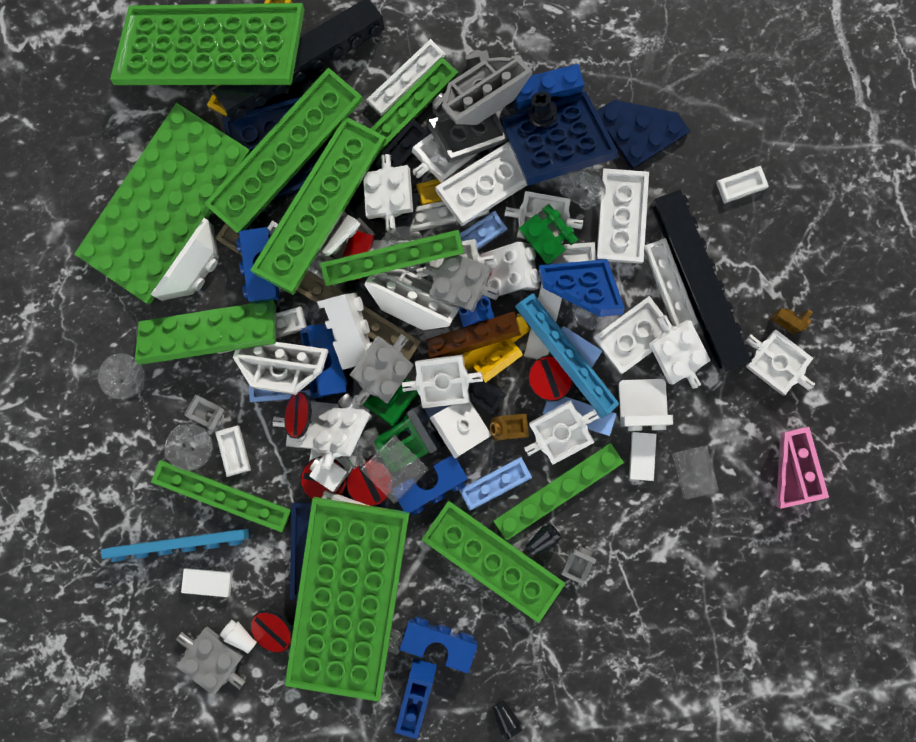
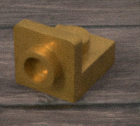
[770,308,813,334]
[490,414,529,441]

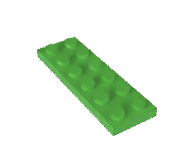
[135,300,276,365]
[421,500,566,623]

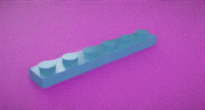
[515,294,619,418]
[101,528,250,562]

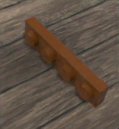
[426,312,521,359]

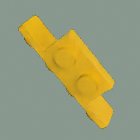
[463,313,530,383]

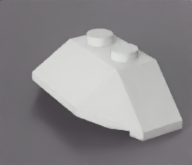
[151,218,219,301]
[365,269,459,330]
[233,342,328,395]

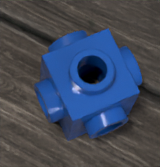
[458,295,494,328]

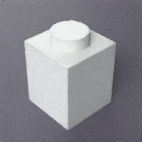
[309,456,349,492]

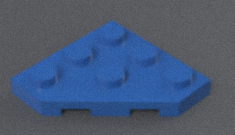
[539,259,625,317]

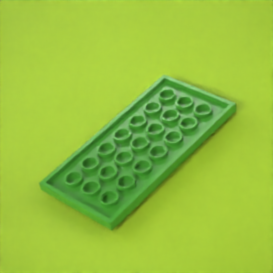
[110,3,305,85]
[74,103,251,305]
[285,497,410,702]

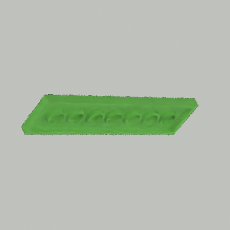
[204,68,363,234]
[250,117,386,295]

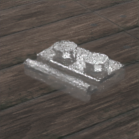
[672,445,719,499]

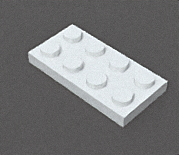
[435,142,527,226]
[596,168,649,264]

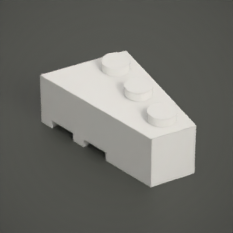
[317,293,372,370]

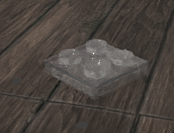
[360,435,429,504]

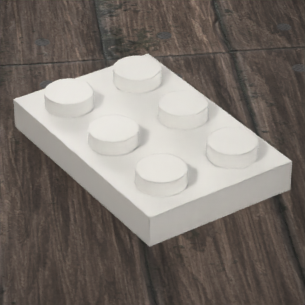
[593,296,673,375]

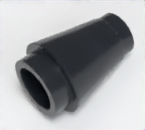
[526,523,562,556]
[492,700,523,740]

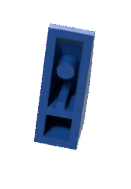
[395,659,437,739]

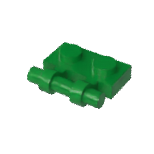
[518,204,578,265]

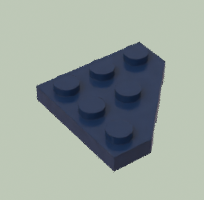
[597,100,690,170]

